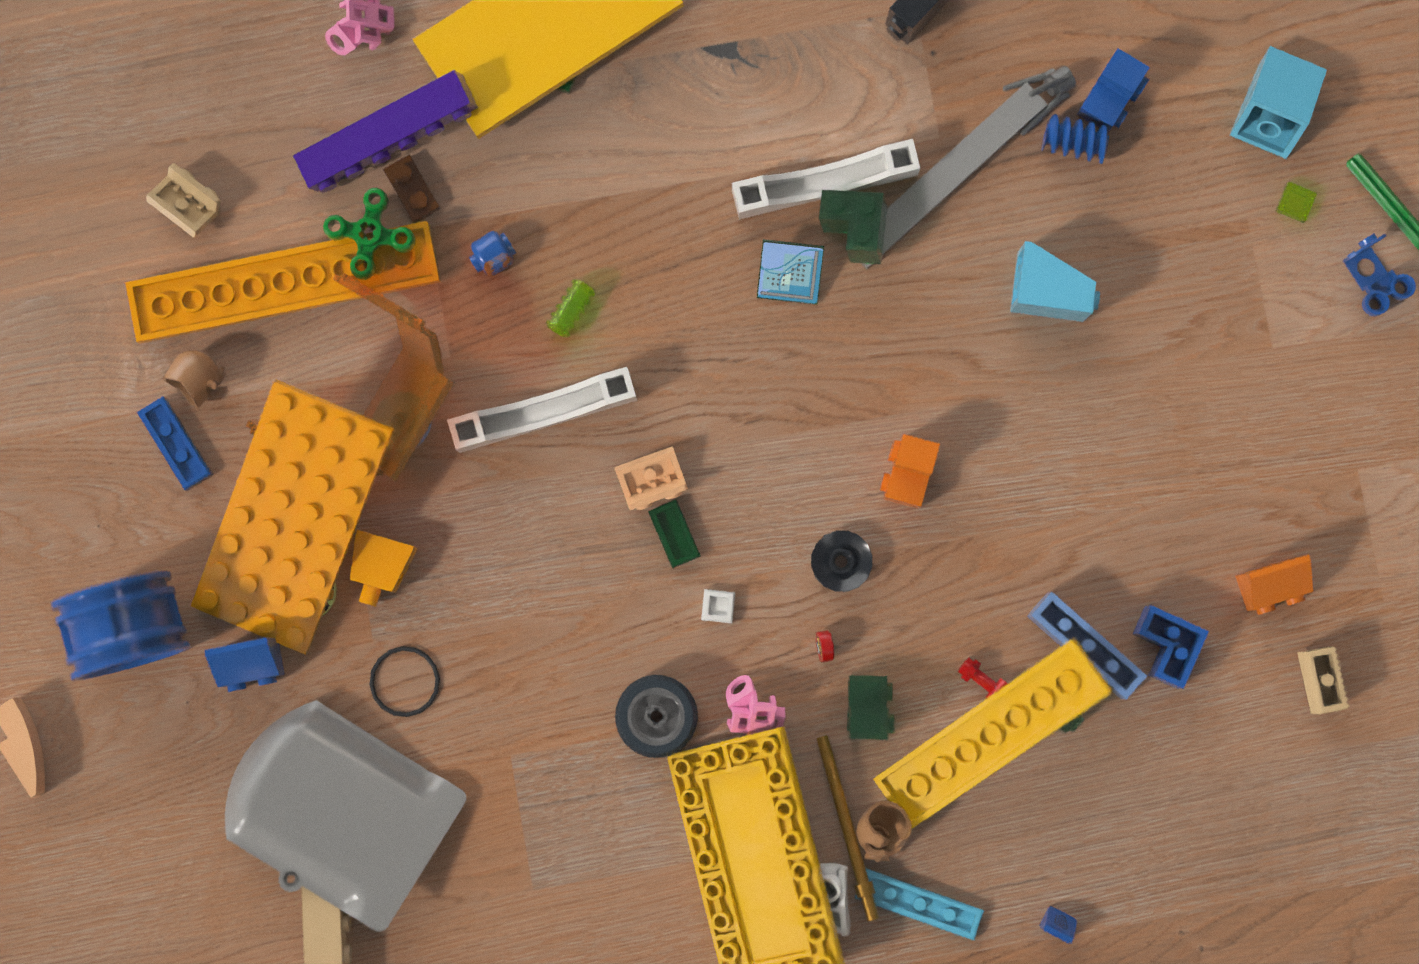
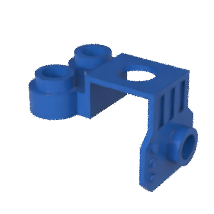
[1343,233,1416,316]

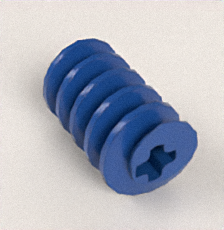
[1041,114,1109,164]

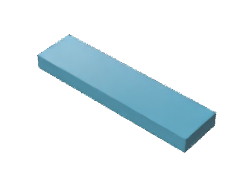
[855,868,984,940]

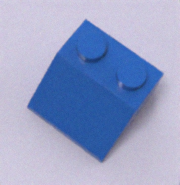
[204,638,285,692]

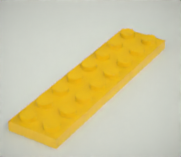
[873,638,1112,829]

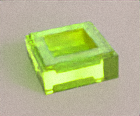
[1275,182,1317,223]

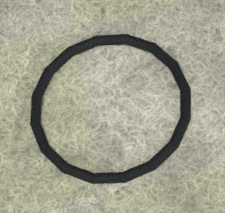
[369,646,440,717]

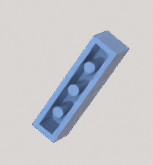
[1027,592,1147,699]

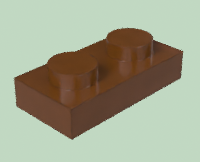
[383,154,441,223]

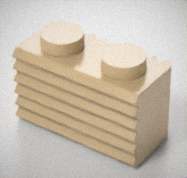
[1297,647,1349,714]

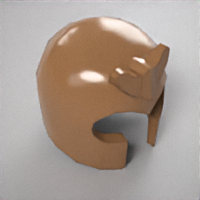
[162,350,226,410]
[856,800,912,862]

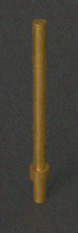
[816,735,880,922]

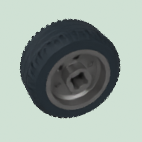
[615,675,698,758]

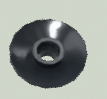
[811,530,872,592]

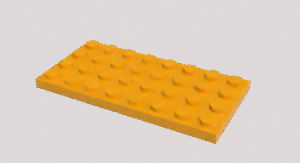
[191,380,394,655]

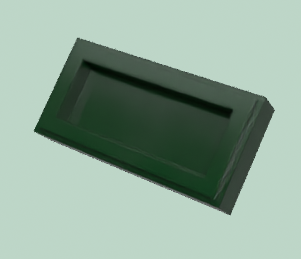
[648,499,701,569]

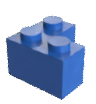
[1077,48,1150,133]
[1132,605,1209,689]

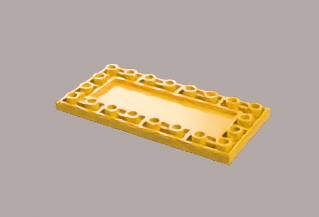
[412,0,684,139]
[667,726,845,964]

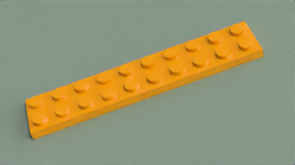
[125,221,441,344]

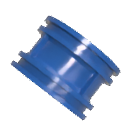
[51,571,191,681]

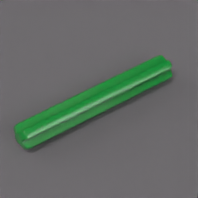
[1346,153,1419,251]

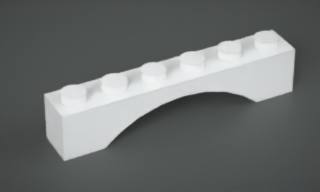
[732,139,920,219]
[447,367,637,453]

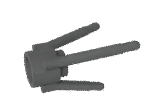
[1002,66,1076,136]

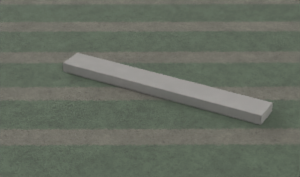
[846,82,1048,269]

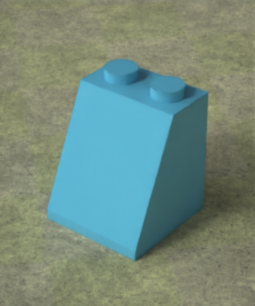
[1230,46,1327,159]
[1010,241,1100,322]

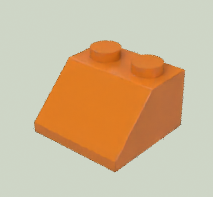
[1235,554,1313,615]

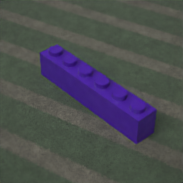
[293,70,478,193]

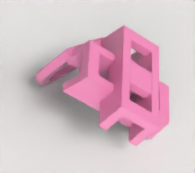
[325,0,394,55]
[726,675,785,736]

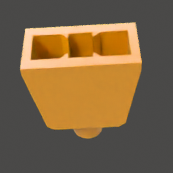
[350,530,417,607]

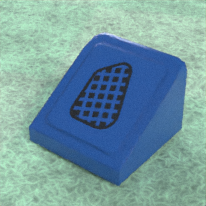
[1039,906,1077,944]

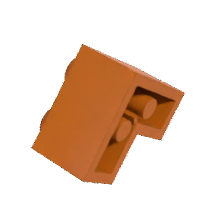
[880,434,940,509]

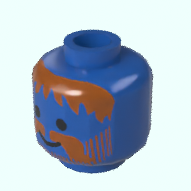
[469,231,516,276]

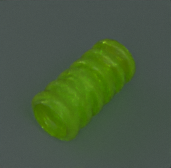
[545,279,596,338]

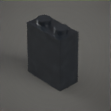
[885,0,949,45]

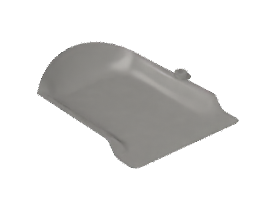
[225,700,466,931]

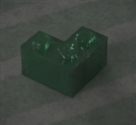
[819,190,888,264]
[847,675,894,740]

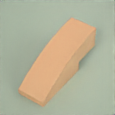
[0,697,45,798]

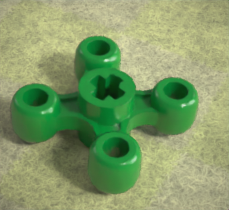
[323,188,416,280]

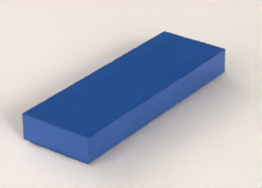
[137,396,213,491]

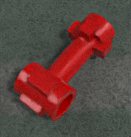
[957,657,1008,699]

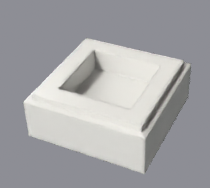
[701,589,735,623]

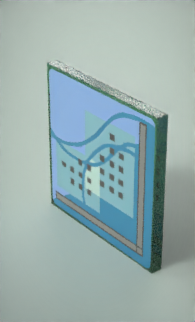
[756,239,824,305]

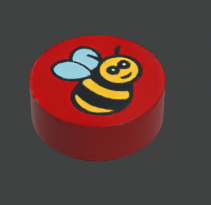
[816,630,835,663]

